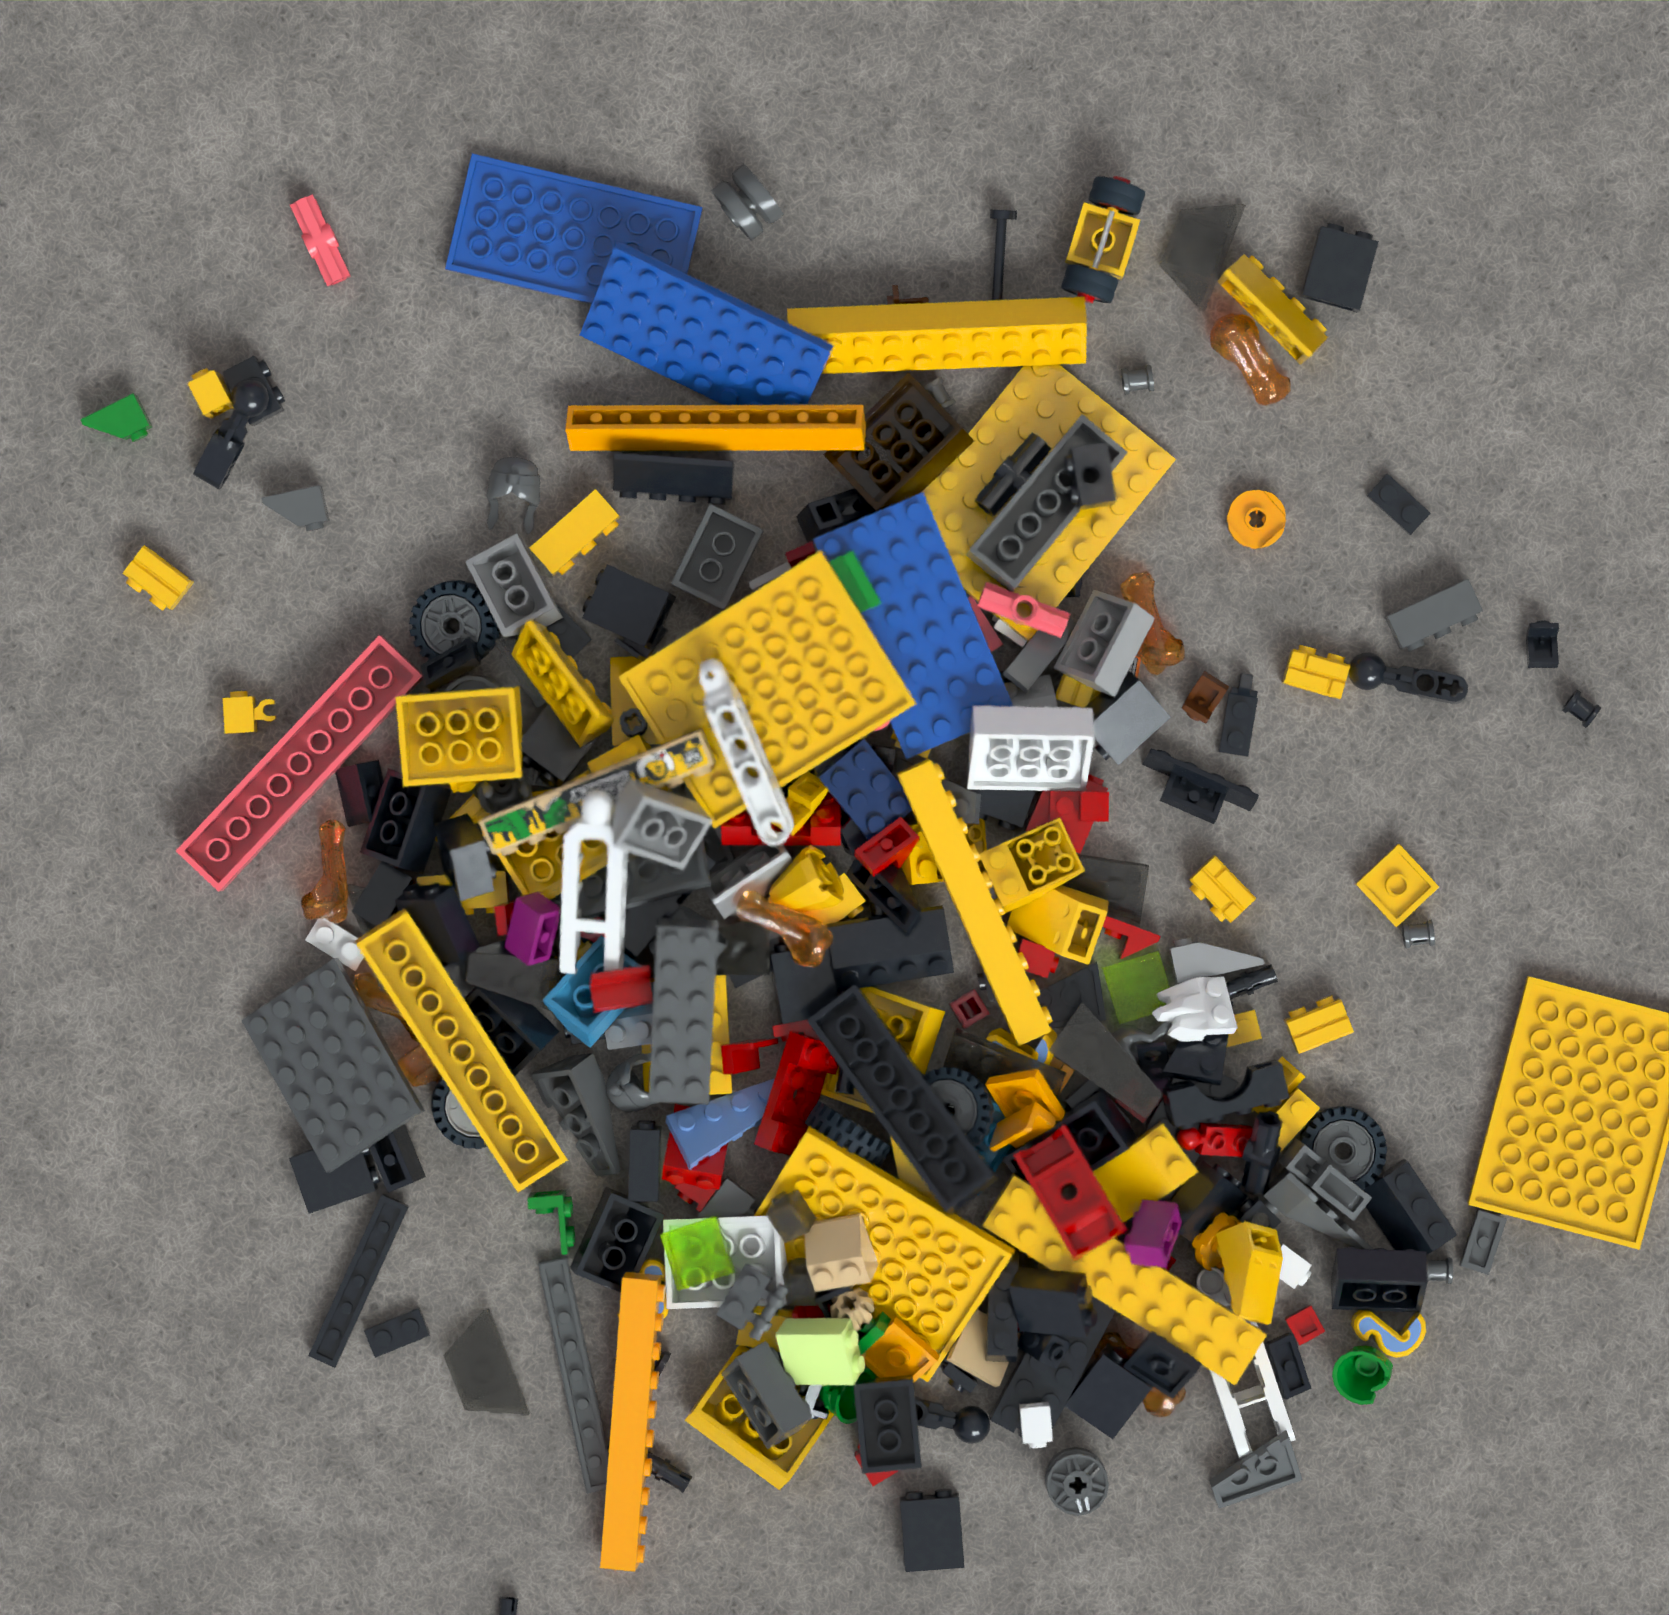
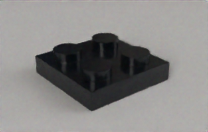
[1123,1331,1202,1399]

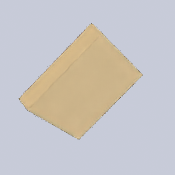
[946,1309,1021,1387]

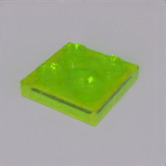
[1102,950,1170,1024]
[660,1216,736,1291]

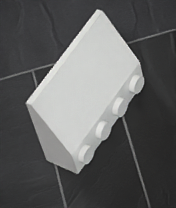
[967,705,1094,791]
[663,1215,790,1309]

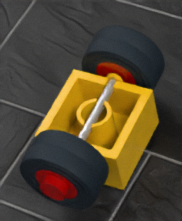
[1061,176,1145,304]

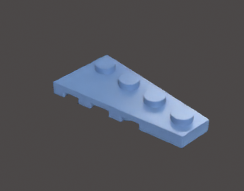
[666,1079,774,1170]

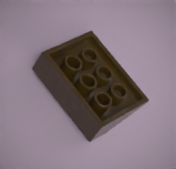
[823,373,974,511]

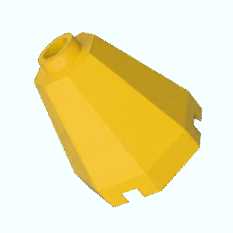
[768,845,844,915]

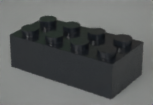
[1002,1089,1138,1191]

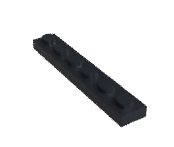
[308,1194,409,1368]

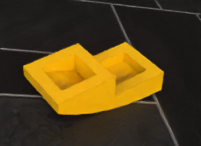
[771,771,828,836]

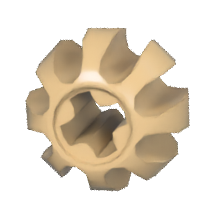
[830,1287,874,1331]

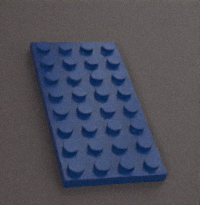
[445,153,703,304]
[580,241,834,405]
[813,492,1013,759]

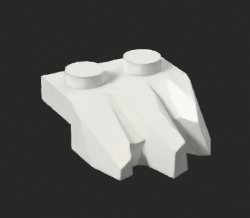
[1152,976,1237,1041]

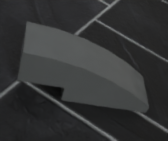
[1003,607,1076,693]
[1278,1138,1372,1221]

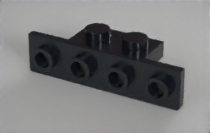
[1142,748,1259,824]

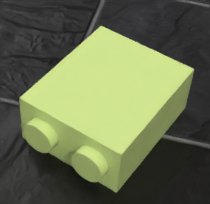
[775,1318,865,1385]

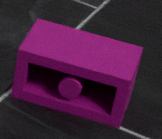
[504,892,562,966]
[1124,1200,1182,1268]

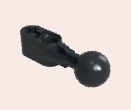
[193,379,269,490]
[1348,652,1468,704]
[915,1396,990,1444]

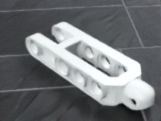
[700,659,794,845]
[560,790,628,974]
[1196,1267,1296,1459]

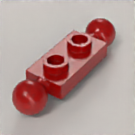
[1177,1123,1253,1157]

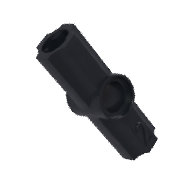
[974,432,1051,517]
[1241,1111,1283,1195]

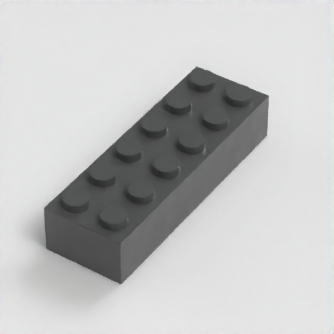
[966,415,1128,592]
[649,918,718,1104]

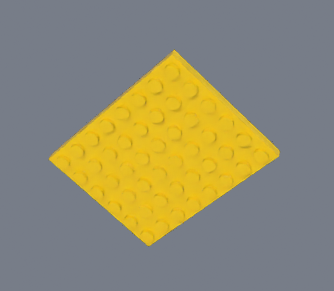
[921,364,1176,642]
[619,550,917,828]
[1467,976,1669,1250]
[754,1126,1014,1382]

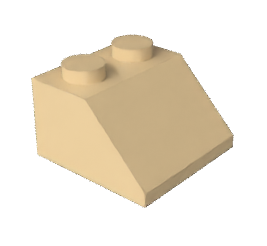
[804,1213,879,1292]

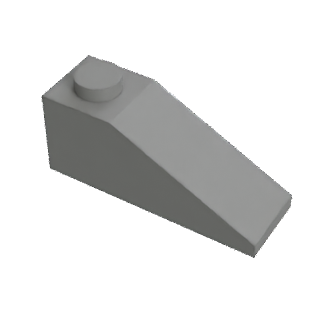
[1168,937,1264,983]

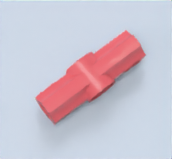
[290,195,351,287]
[977,582,1070,638]

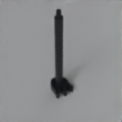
[990,209,1017,300]

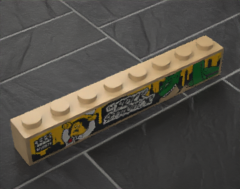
[479,728,716,856]

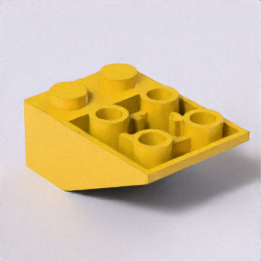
[901,818,987,885]
[979,818,1085,913]
[1006,885,1109,965]
[1216,1221,1283,1325]

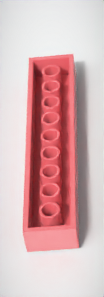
[176,635,423,892]

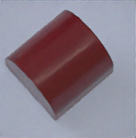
[948,988,990,1029]

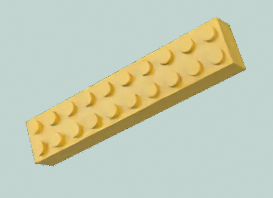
[787,297,1087,374]
[354,908,567,1192]
[981,1173,1267,1385]

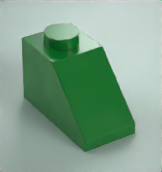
[80,393,153,442]

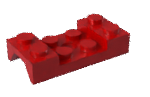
[721,791,841,846]
[754,1031,839,1155]
[1014,1125,1127,1260]

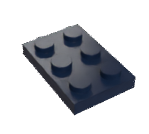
[816,738,912,840]

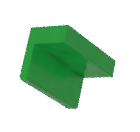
[829,550,881,613]

